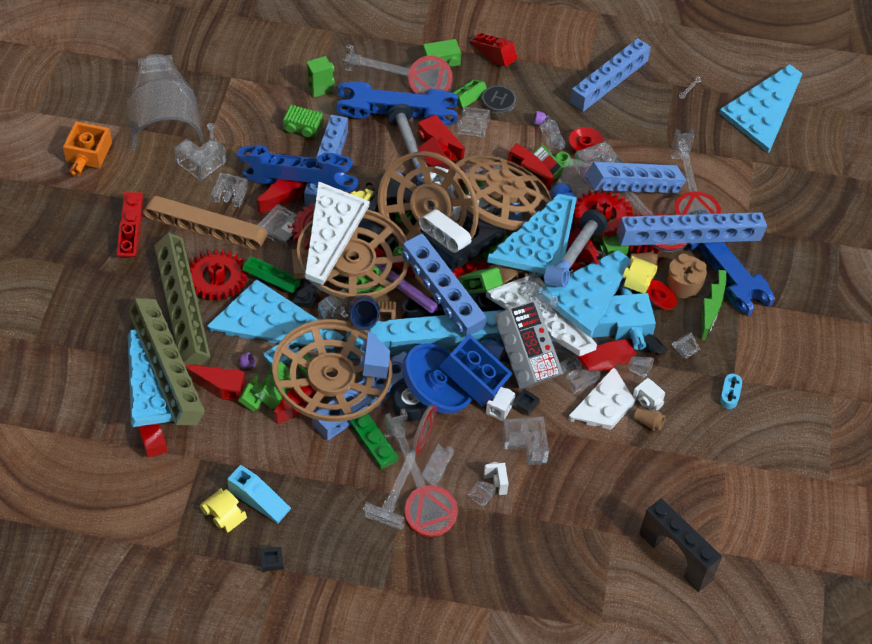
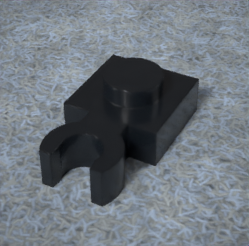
[292,278,318,308]

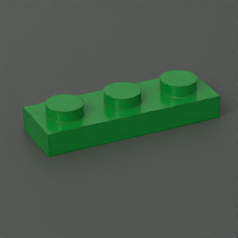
[242,256,302,293]
[350,413,398,470]

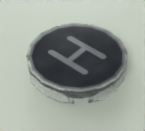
[482,85,516,114]

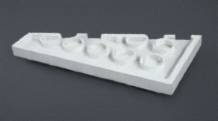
[305,182,370,285]
[486,273,597,356]

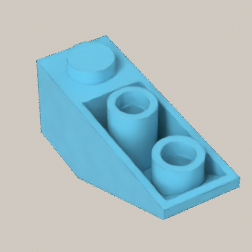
[227,465,291,524]

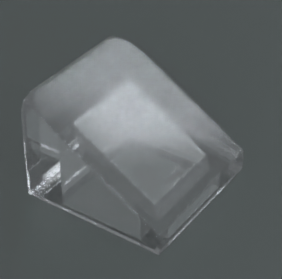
[671,333,701,359]
[628,356,654,378]
[467,481,496,507]

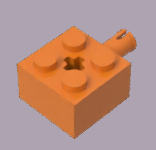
[63,121,112,176]

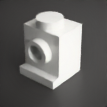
[633,378,665,411]
[486,387,515,422]

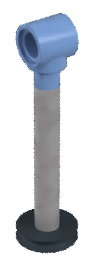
[386,104,423,186]
[544,210,607,287]

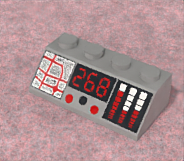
[494,300,563,389]

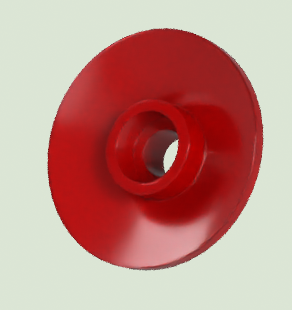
[569,127,604,154]
[646,279,677,310]

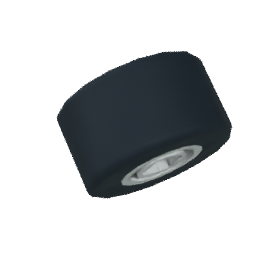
[393,383,428,421]

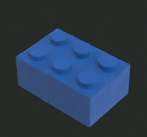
[439,333,513,407]

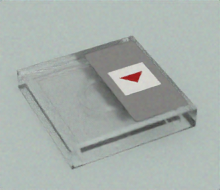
[258,204,298,247]

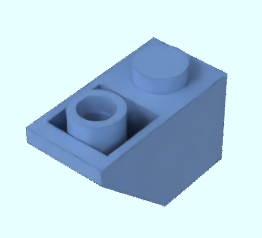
[360,332,390,379]

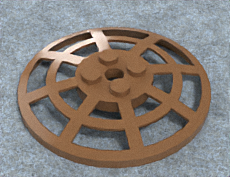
[378,151,479,259]
[450,156,553,231]
[297,209,410,300]
[272,319,392,422]

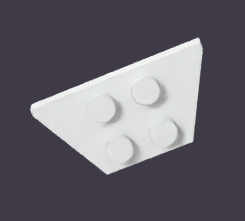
[568,368,635,430]

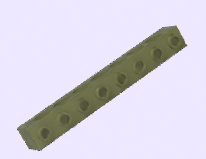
[154,232,211,366]
[128,298,205,425]

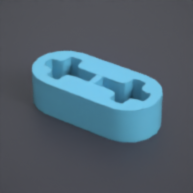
[720,374,742,409]

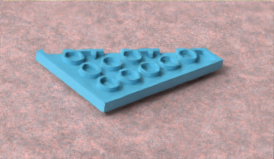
[719,64,802,153]
[487,194,577,274]
[537,250,631,337]
[207,279,345,353]
[128,330,174,427]

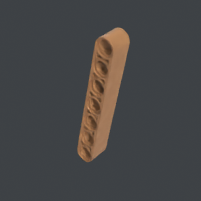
[143,196,268,250]

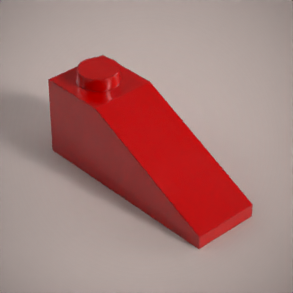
[417,114,465,160]

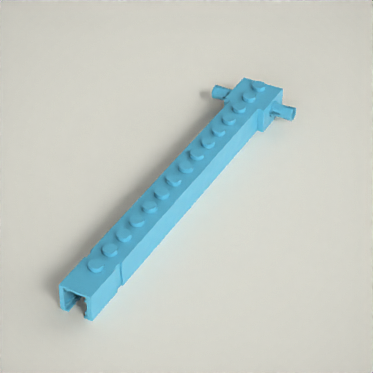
[346,282,656,359]

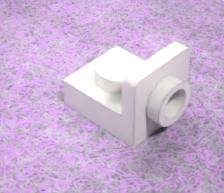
[484,462,508,495]

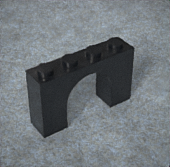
[357,178,430,252]
[423,209,505,271]
[639,498,722,592]

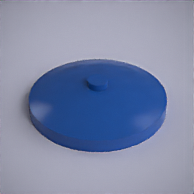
[402,343,473,414]

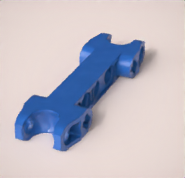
[336,82,458,125]
[236,145,358,192]
[684,210,775,316]

